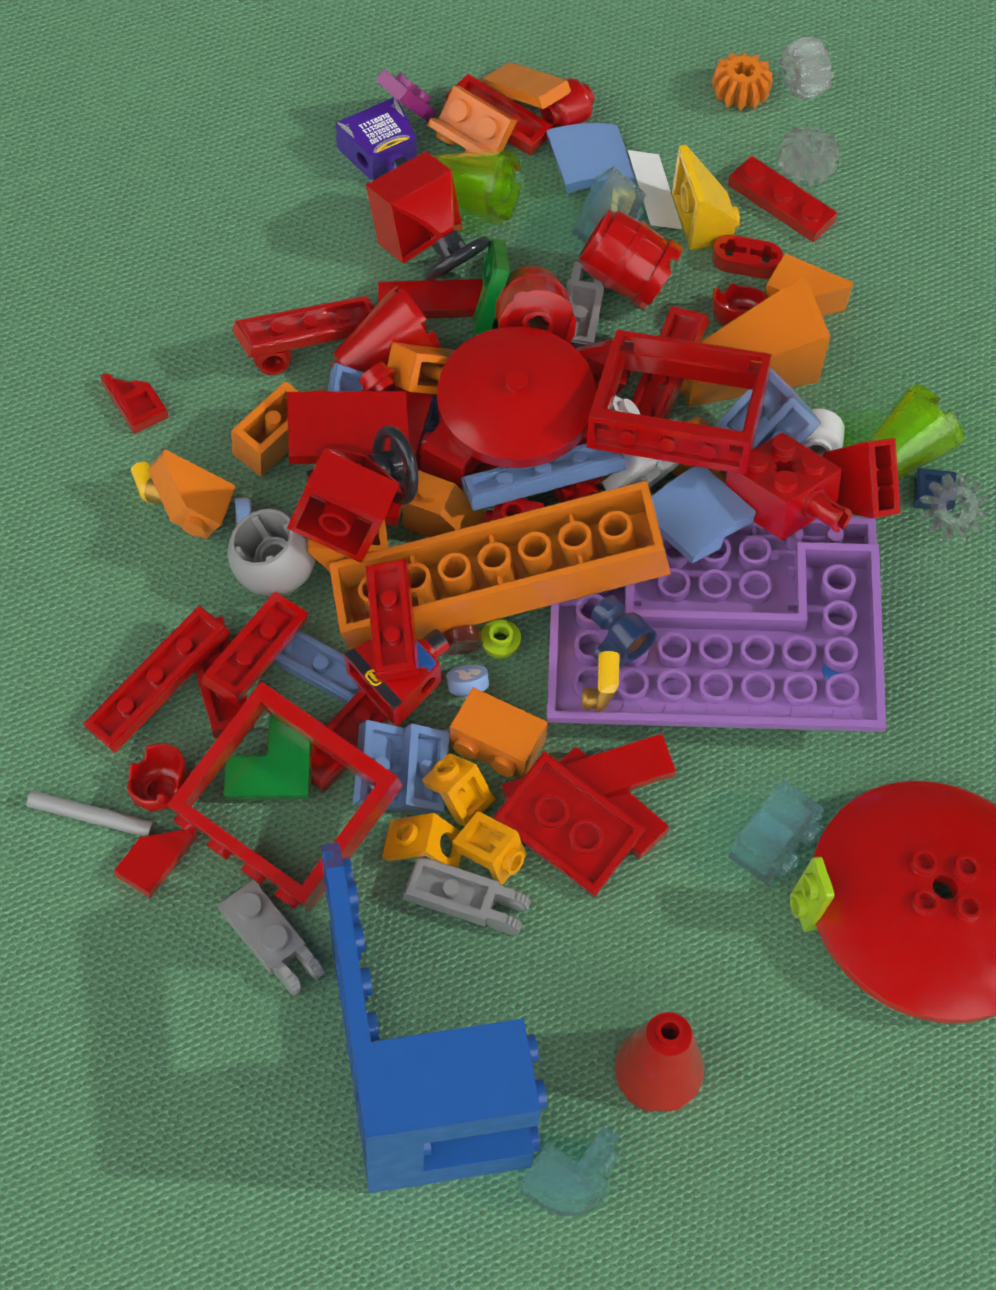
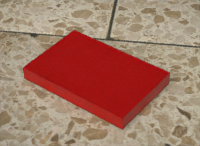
[287,391,409,464]
[493,751,647,898]

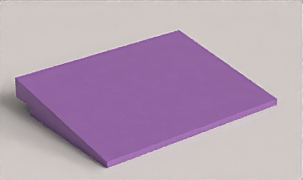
[547,517,886,732]

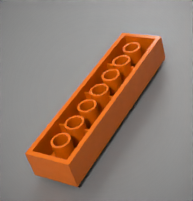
[329,480,671,650]

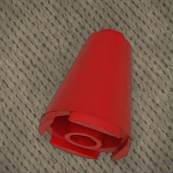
[331,286,440,373]
[615,1012,704,1112]

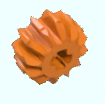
[712,51,773,112]

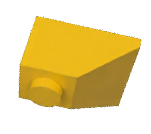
[672,145,740,250]

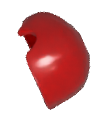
[712,283,767,327]
[126,743,191,812]

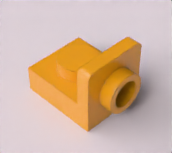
[422,754,495,827]
[452,811,526,885]

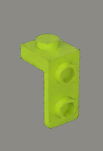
[790,857,835,932]

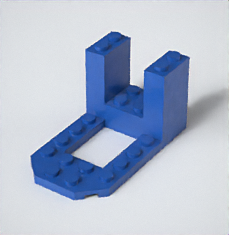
[321,843,548,1193]

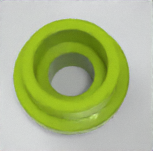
[480,619,521,659]

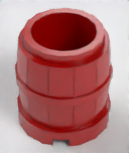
[577,209,683,311]
[495,265,576,343]

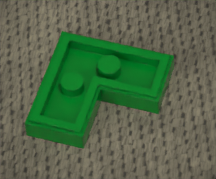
[472,238,510,336]
[224,714,313,801]

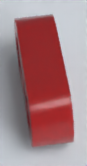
[712,235,783,279]

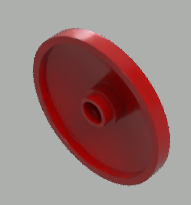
[437,326,596,468]

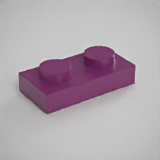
[376,69,437,122]

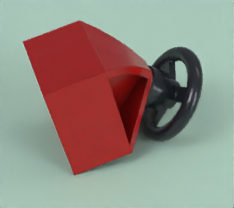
[365,151,490,281]
[287,425,419,563]

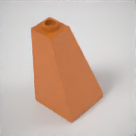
[679,276,830,407]

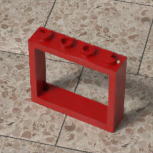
[586,329,772,474]
[167,681,403,911]

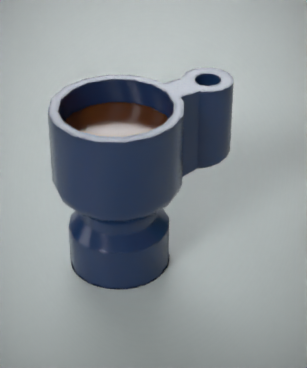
[591,595,657,670]

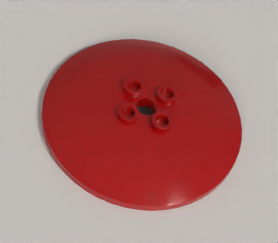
[812,781,996,1024]

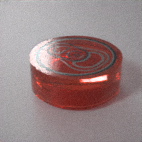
[443,625,483,655]

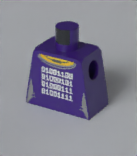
[336,97,417,180]

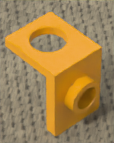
[382,813,461,868]

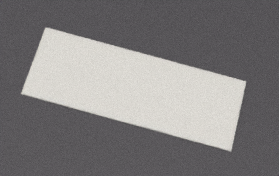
[628,150,682,229]

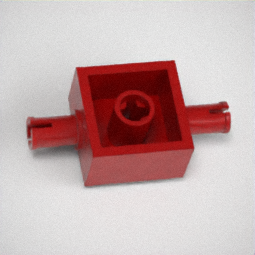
[726,432,852,541]

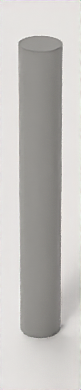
[27,790,155,837]

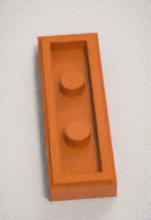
[482,62,571,109]

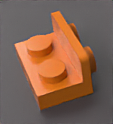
[427,86,517,162]

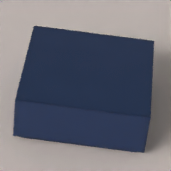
[914,468,956,512]

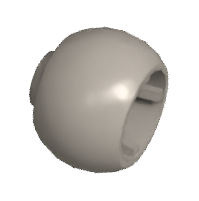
[228,508,316,597]

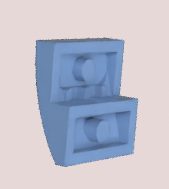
[546,123,637,194]
[716,368,821,449]
[652,466,756,563]
[353,720,449,814]

